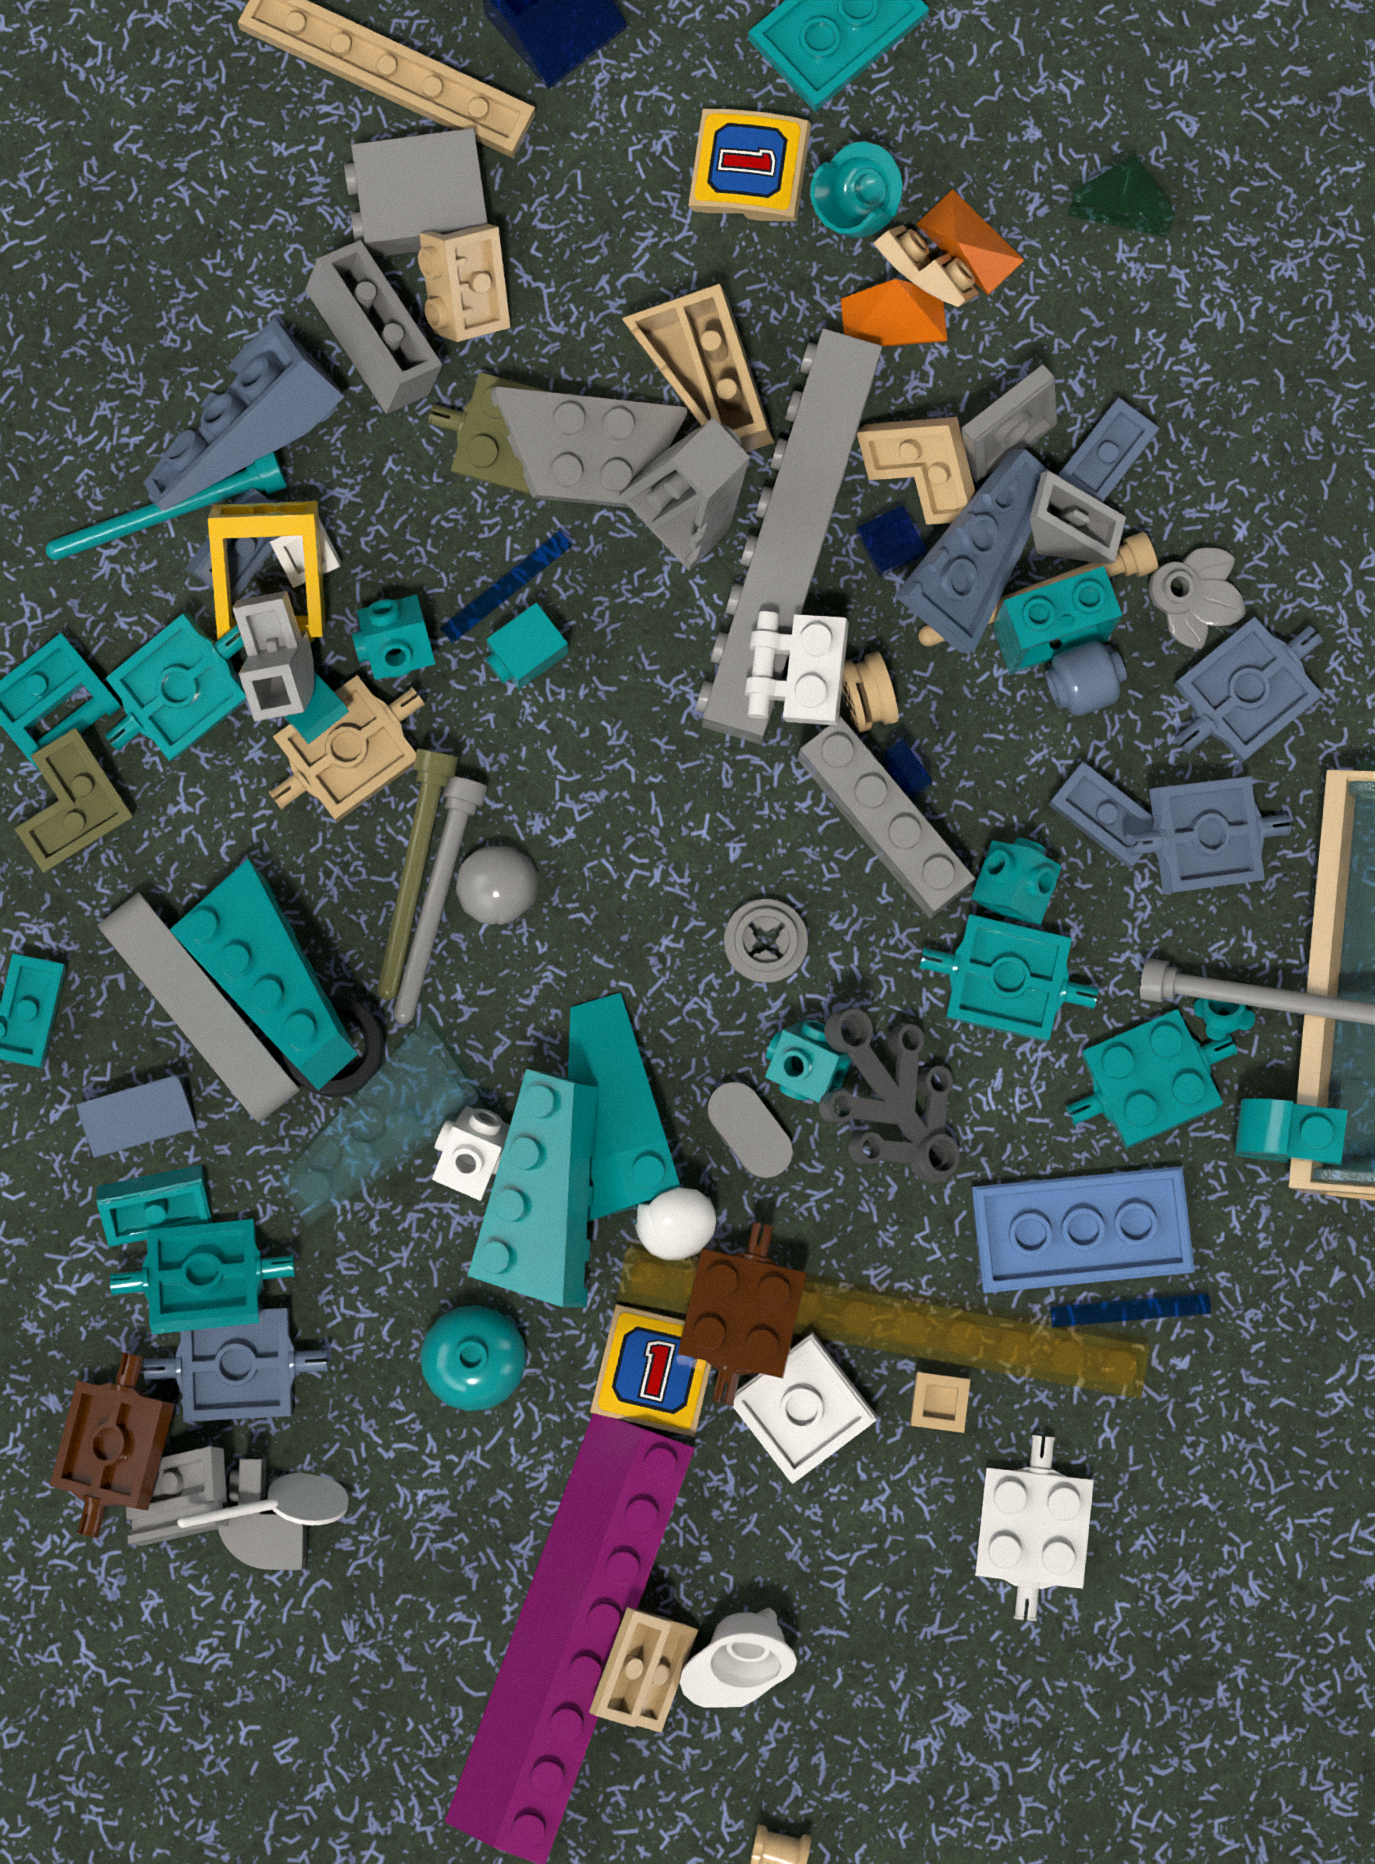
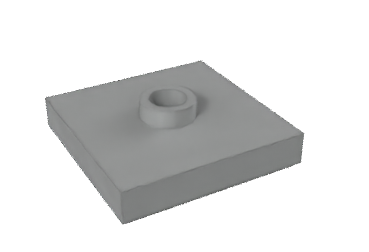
[962,364,1057,484]

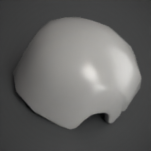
[455,845,539,925]

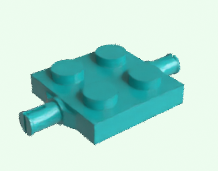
[105,613,247,761]
[919,914,1099,1042]
[1065,1009,1238,1150]
[110,1219,295,1334]

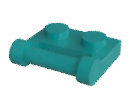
[0,633,122,772]

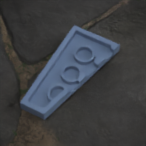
[894,449,1049,653]

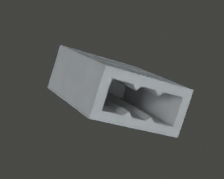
[344,128,487,258]

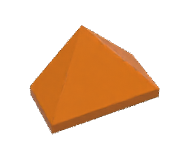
[916,189,1024,295]
[840,279,947,347]

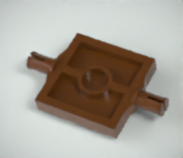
[678,1222,807,1406]
[50,1352,175,1538]

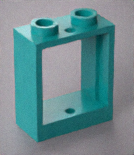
[992,566,1122,675]

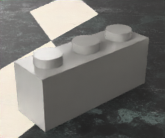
[305,240,442,414]

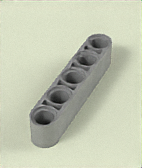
[97,892,300,1124]

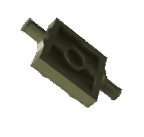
[428,372,551,501]

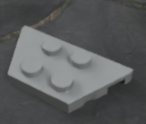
[490,386,687,508]

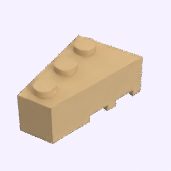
[622,284,774,452]

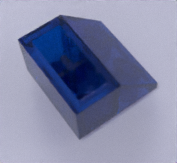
[483,0,627,90]

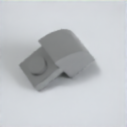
[232,591,314,722]
[218,1459,307,1570]

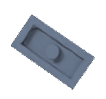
[1058,397,1160,503]
[1048,761,1153,869]

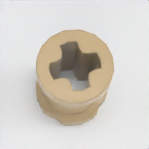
[749,1824,812,1864]

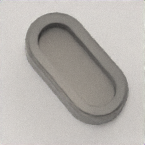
[707,1082,793,1178]

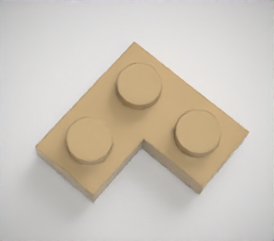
[857,417,976,525]

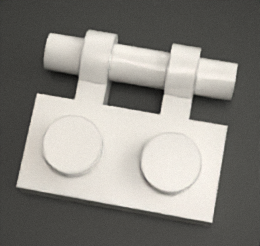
[744,611,849,726]

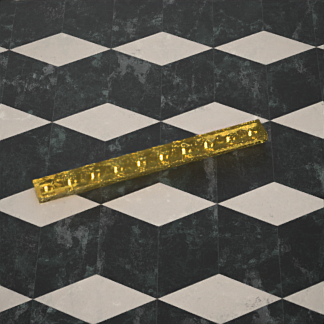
[617,1248,1150,1399]

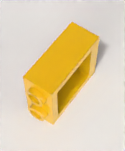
[208,501,326,647]

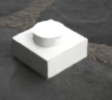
[270,519,341,588]

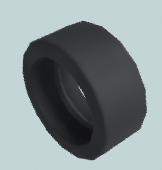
[283,995,385,1098]

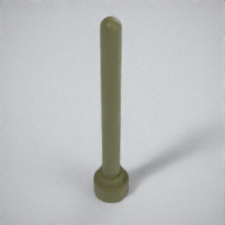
[377,749,458,1000]

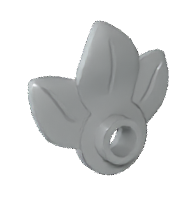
[1149,547,1246,649]

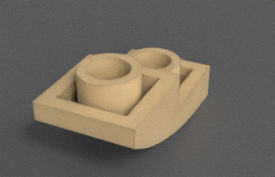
[873,225,980,307]

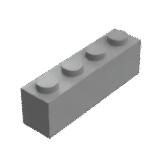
[797,716,975,919]

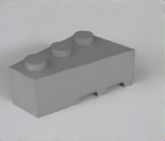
[619,417,750,571]

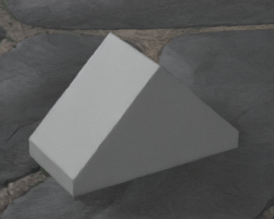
[1030,471,1126,565]

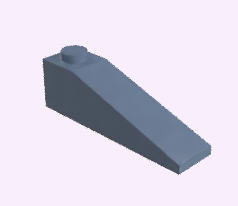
[143,317,345,511]

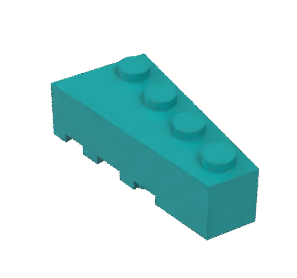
[467,1069,598,1308]

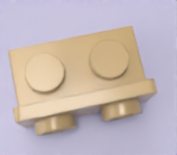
[418,224,511,342]

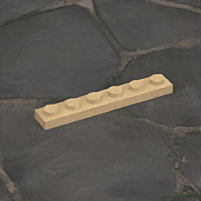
[238,0,536,158]

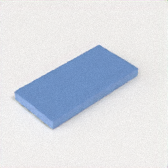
[971,1167,1195,1293]

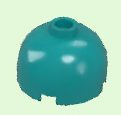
[420,1305,527,1412]

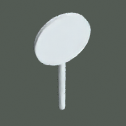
[177,1473,349,1528]

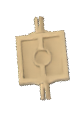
[269,675,425,823]

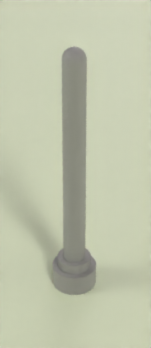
[393,776,487,1024]
[1140,958,1375,1025]

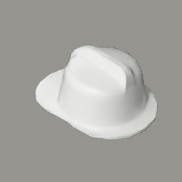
[680,1608,797,1707]

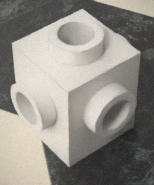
[432,1106,510,1201]

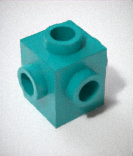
[351,594,435,680]
[971,838,1062,925]
[765,1020,852,1103]

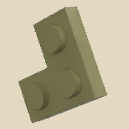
[14,728,133,873]

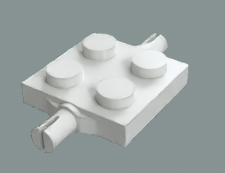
[975,1435,1094,1621]

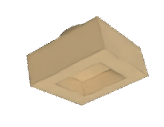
[909,1372,971,1433]

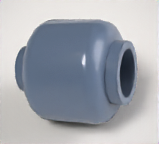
[1045,641,1127,716]

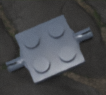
[1174,617,1323,764]
[1124,776,1292,894]
[143,1308,328,1422]

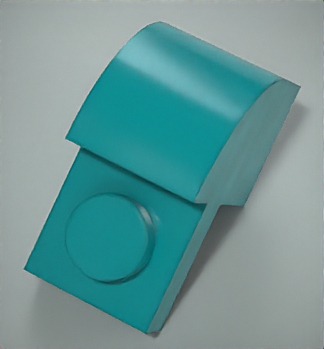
[1235,1098,1348,1166]

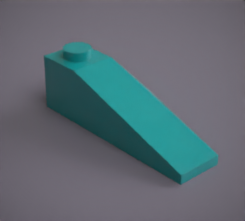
[568,992,681,1222]

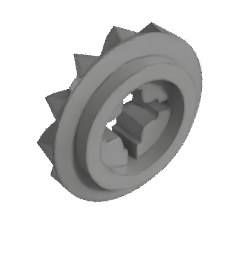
[724,899,808,983]

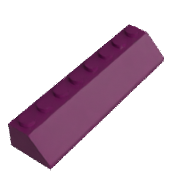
[445,1413,695,1864]

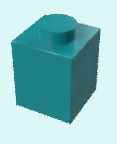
[485,602,569,690]

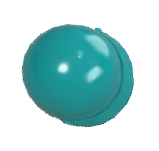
[810,141,903,238]

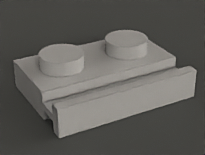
[126,1446,229,1546]

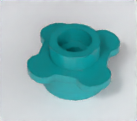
[1194,998,1255,1040]

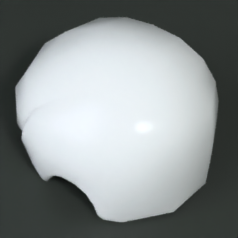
[633,1187,716,1260]

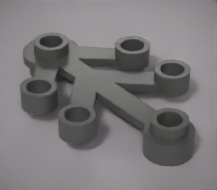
[819,1009,960,1183]

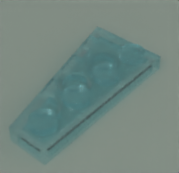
[278,1019,485,1226]

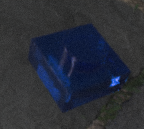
[856,505,927,578]
[883,739,933,801]

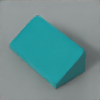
[96,1164,213,1247]

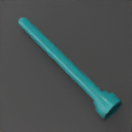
[46,452,287,560]

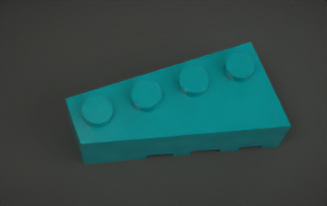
[170,859,358,1091]

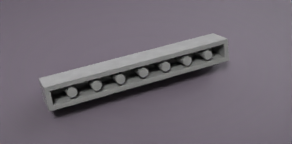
[695,329,882,745]

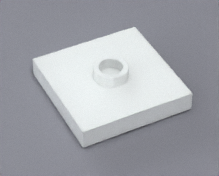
[733,1332,878,1484]

